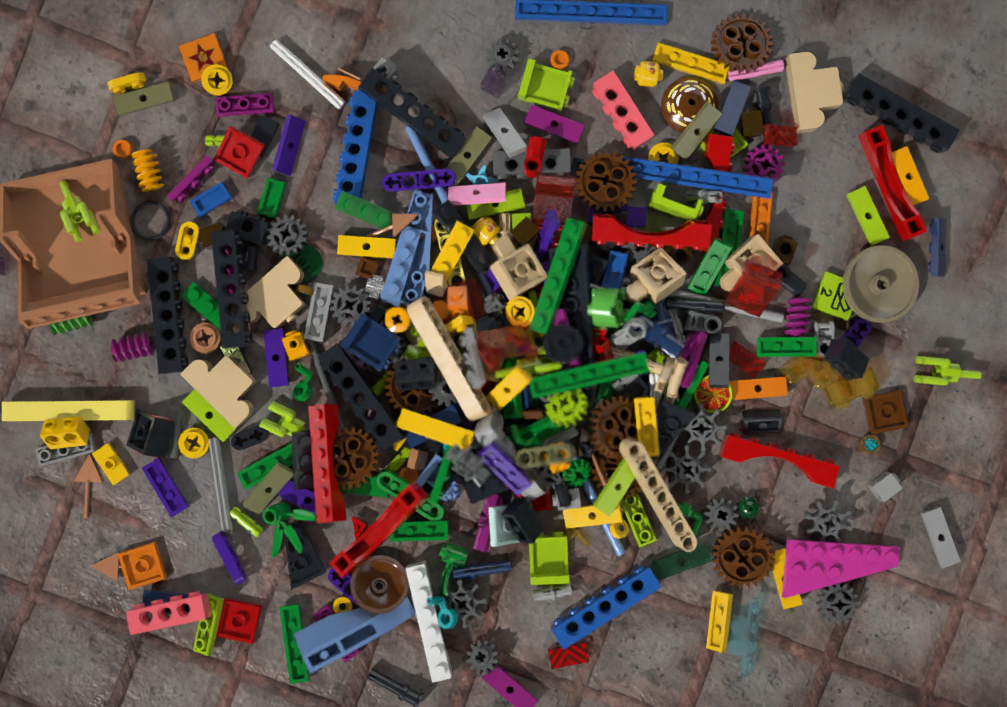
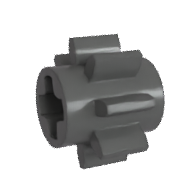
[484,292,507,318]

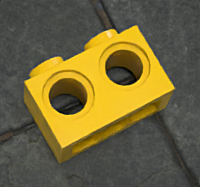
[40,416,90,449]

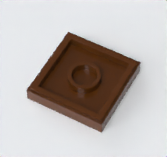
[862,390,909,435]

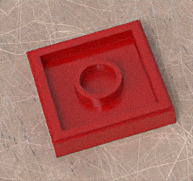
[213,126,265,179]
[216,597,262,644]

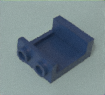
[340,313,403,372]

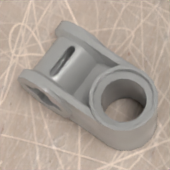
[811,321,835,358]

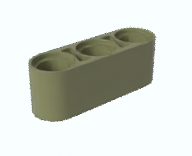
[515,444,576,468]

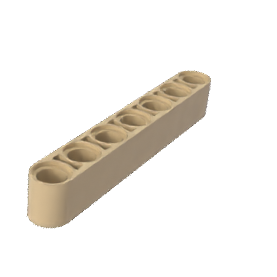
[406,296,491,422]
[619,438,697,552]

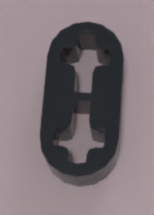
[231,426,268,450]

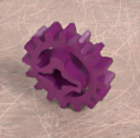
[742,145,786,184]

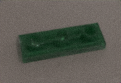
[651,542,712,580]

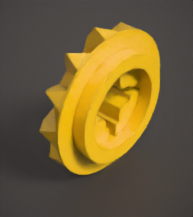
[201,64,233,95]
[648,143,679,164]
[505,296,535,327]
[178,428,209,458]

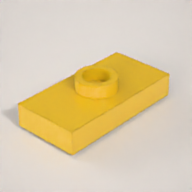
[92,443,131,485]

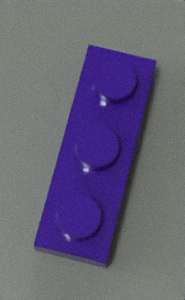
[477,441,533,495]
[142,458,190,517]

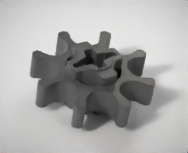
[684,403,728,452]
[445,443,491,486]
[662,445,711,494]
[804,497,853,543]
[438,578,487,628]

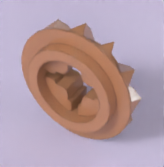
[190,323,221,353]

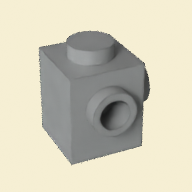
[373,58,398,90]

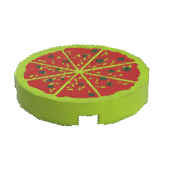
[694,375,733,413]

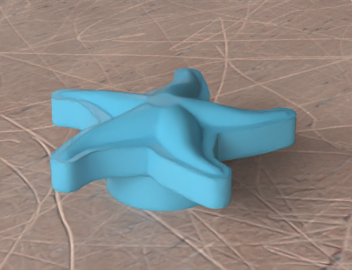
[466,165,499,185]

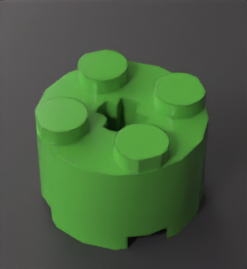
[588,288,626,327]

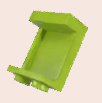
[518,58,575,112]
[648,183,704,222]
[529,531,570,585]

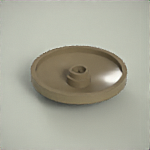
[842,245,919,323]

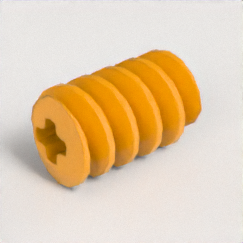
[132,149,164,192]
[385,307,412,332]

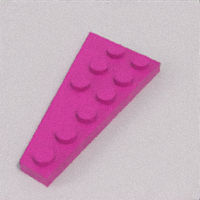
[782,539,900,598]

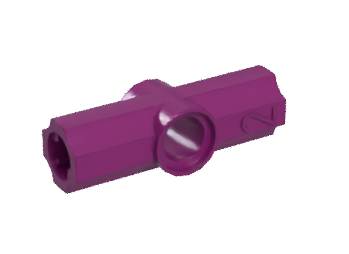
[473,494,503,552]

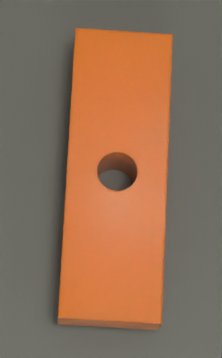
[729,376,788,400]

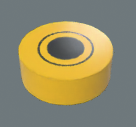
[610,519,629,539]
[333,596,353,613]

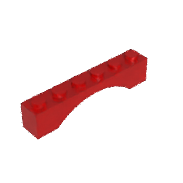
[858,124,927,241]
[693,134,735,252]
[591,214,712,250]
[308,404,347,523]
[718,432,840,489]
[330,483,429,578]

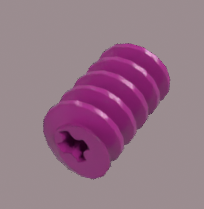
[784,297,812,337]
[111,333,155,363]

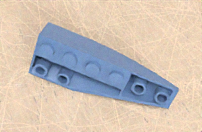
[381,190,433,308]
[294,597,416,673]

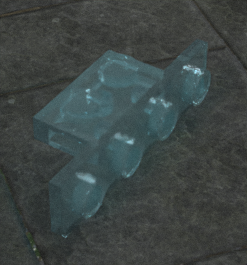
[725,597,761,677]

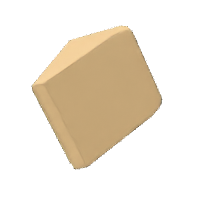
[425,271,448,297]

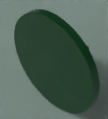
[285,244,322,282]

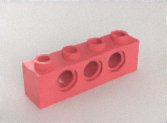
[592,71,654,151]
[126,591,212,635]

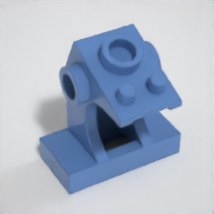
[415,453,464,502]

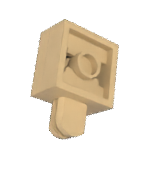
[720,234,783,292]
[490,237,547,301]
[625,248,687,305]

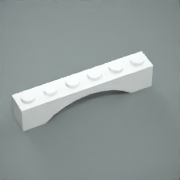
[405,560,452,683]

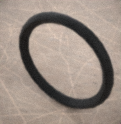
[130,201,170,241]

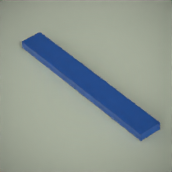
[515,0,668,25]
[617,156,774,199]

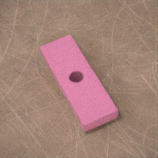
[448,183,506,205]

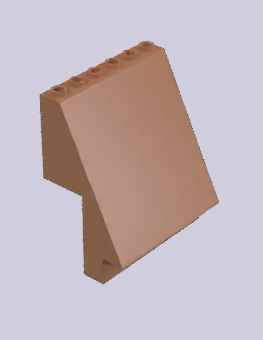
[0,159,146,329]

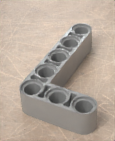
[475,404,547,501]

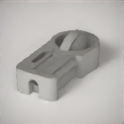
[609,318,647,350]

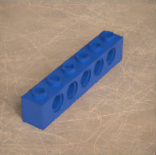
[333,90,378,204]
[551,565,662,649]

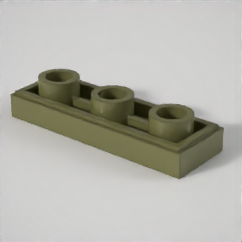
[113,82,175,116]
[671,101,722,160]
[446,127,492,185]
[243,462,293,514]

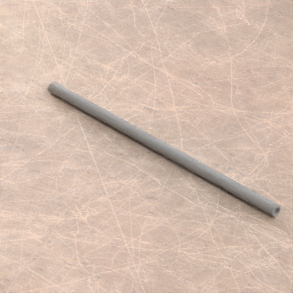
[541,259,784,323]

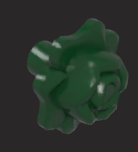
[737,496,760,519]

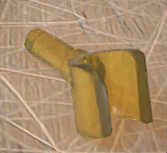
[565,528,590,547]

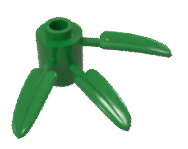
[263,502,316,558]
[439,543,469,596]

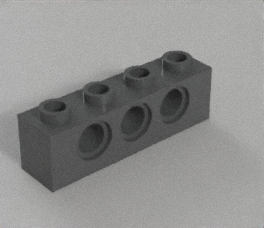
[493,148,571,180]

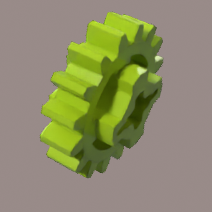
[545,388,589,427]

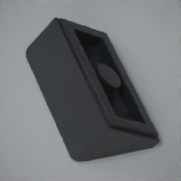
[742,409,783,435]

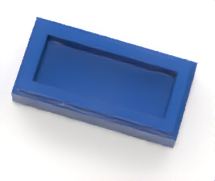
[190,181,233,218]
[601,250,630,289]

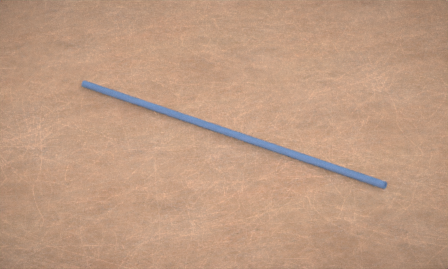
[405,127,626,556]

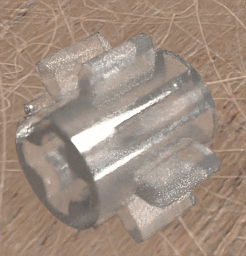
[365,275,385,299]

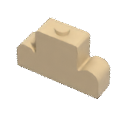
[785,52,843,134]
[231,256,306,328]
[180,356,257,428]

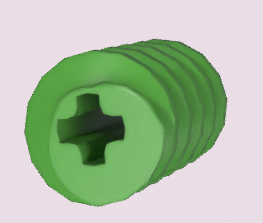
[49,315,94,335]

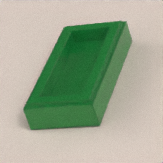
[257,177,287,219]

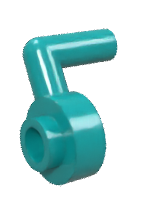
[426,596,458,629]

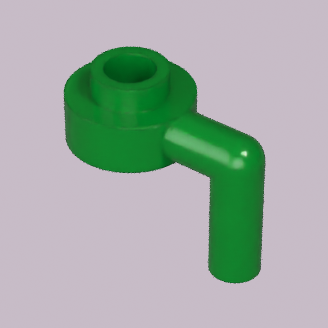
[622,300,656,322]
[292,363,314,402]
[510,424,543,456]
[677,502,704,537]

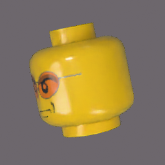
[634,61,663,87]
[472,217,501,246]

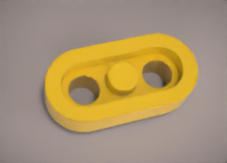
[107,72,147,94]
[175,222,200,260]

